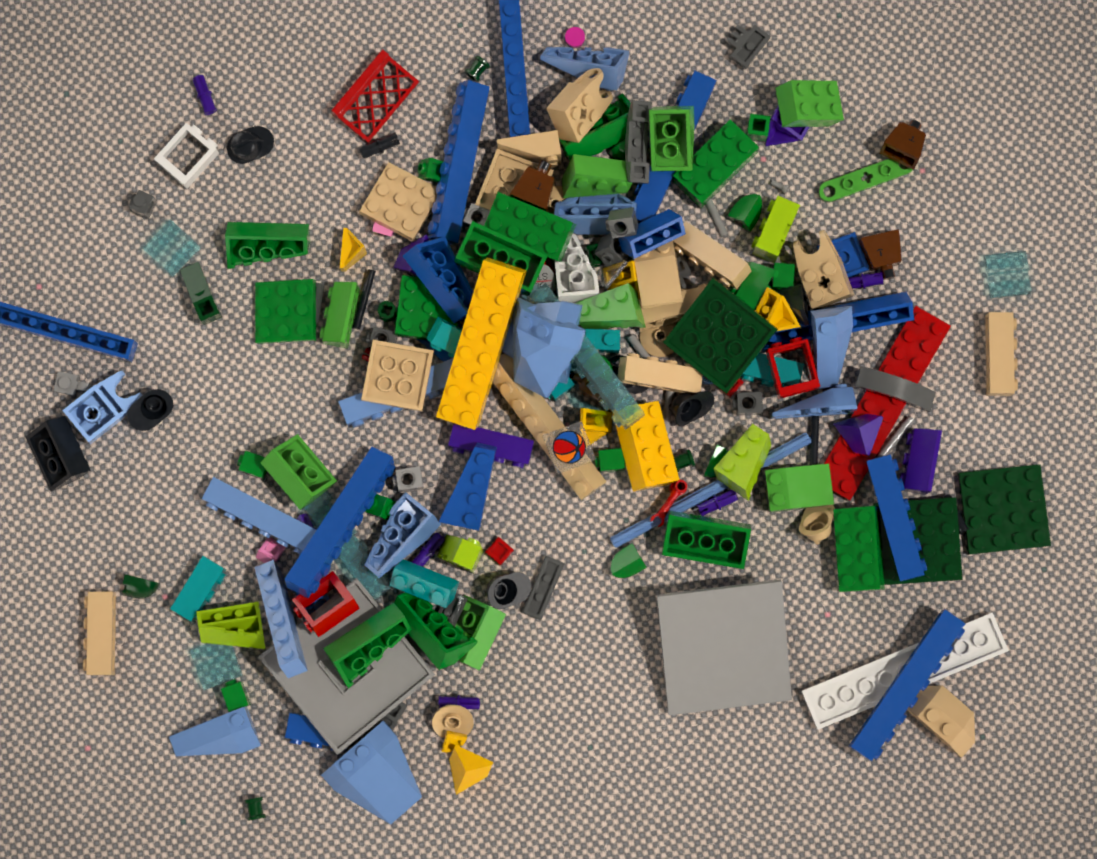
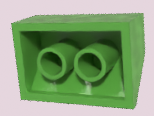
[320,282,360,349]
[261,434,337,510]
[455,595,506,671]

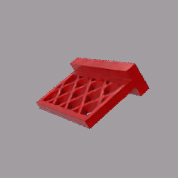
[331,49,420,143]

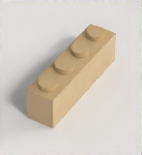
[673,221,752,290]
[639,284,708,332]
[985,312,1018,396]
[617,353,703,395]
[83,592,116,675]

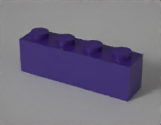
[448,423,534,469]

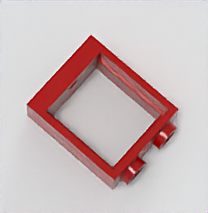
[766,337,820,399]
[292,571,360,637]

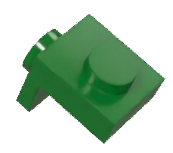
[365,494,396,521]

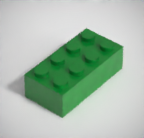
[672,119,759,209]
[484,192,577,262]
[454,221,547,296]
[833,506,885,593]
[662,510,751,569]

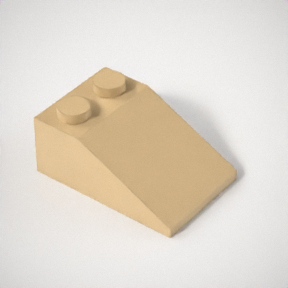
[497,130,561,168]
[634,240,683,309]

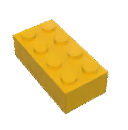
[612,401,679,492]

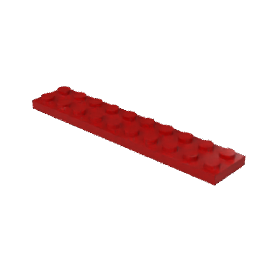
[824,306,951,501]

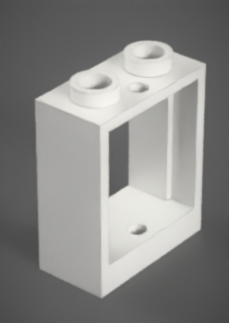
[154,123,219,189]

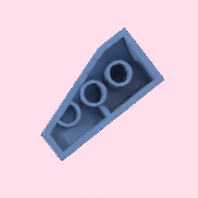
[540,47,629,91]
[810,306,853,389]
[770,384,857,419]
[364,492,441,578]
[169,707,261,756]

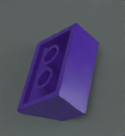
[899,428,942,495]

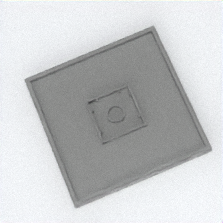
[258,578,435,755]
[657,580,792,715]

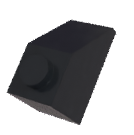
[778,284,809,326]

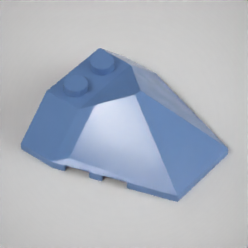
[512,298,586,398]

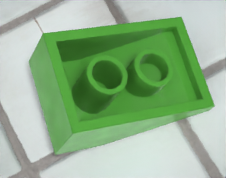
[649,106,695,171]
[765,464,835,513]

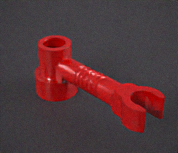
[650,479,687,527]

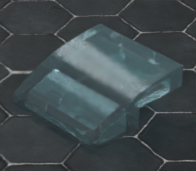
[142,219,201,276]
[985,251,1032,298]
[190,643,243,690]

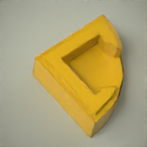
[442,731,467,752]

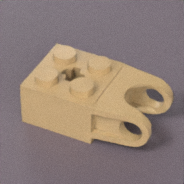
[546,68,613,143]
[793,230,854,309]

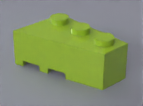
[751,196,800,263]
[714,424,772,501]
[436,534,483,573]
[196,602,266,649]

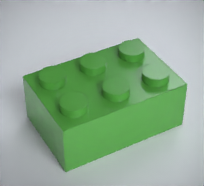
[775,80,844,127]

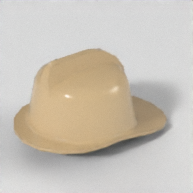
[799,505,835,545]

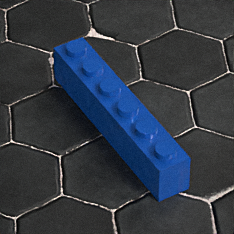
[867,454,927,582]

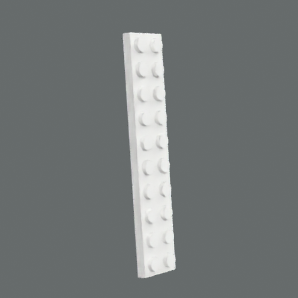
[801,613,1009,730]

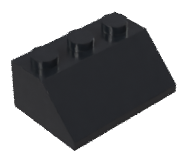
[26,416,91,492]

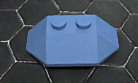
[554,194,637,235]

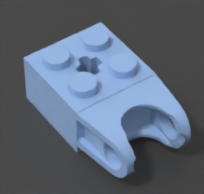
[62,371,142,445]

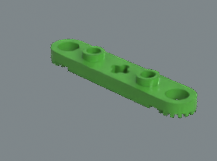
[818,159,913,203]

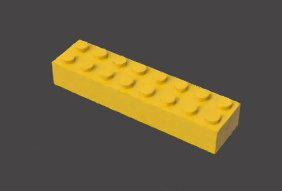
[436,257,527,430]

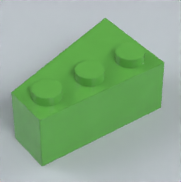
[562,154,632,198]

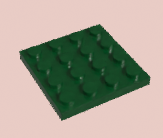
[663,278,778,394]
[958,464,1051,555]
[873,497,963,585]

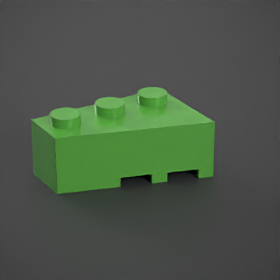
[575,283,646,329]

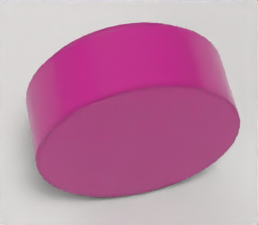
[565,27,585,48]

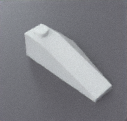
[554,233,599,303]

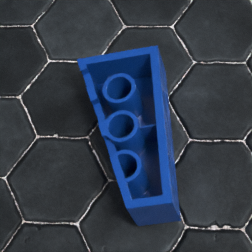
[403,236,473,323]
[439,442,497,531]

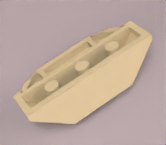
[907,685,975,758]

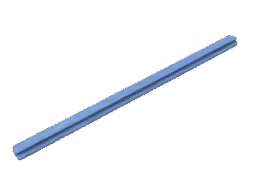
[610,433,811,548]

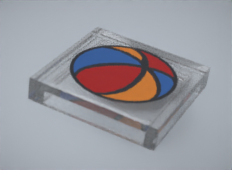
[543,421,596,474]

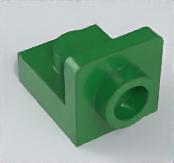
[417,158,444,182]

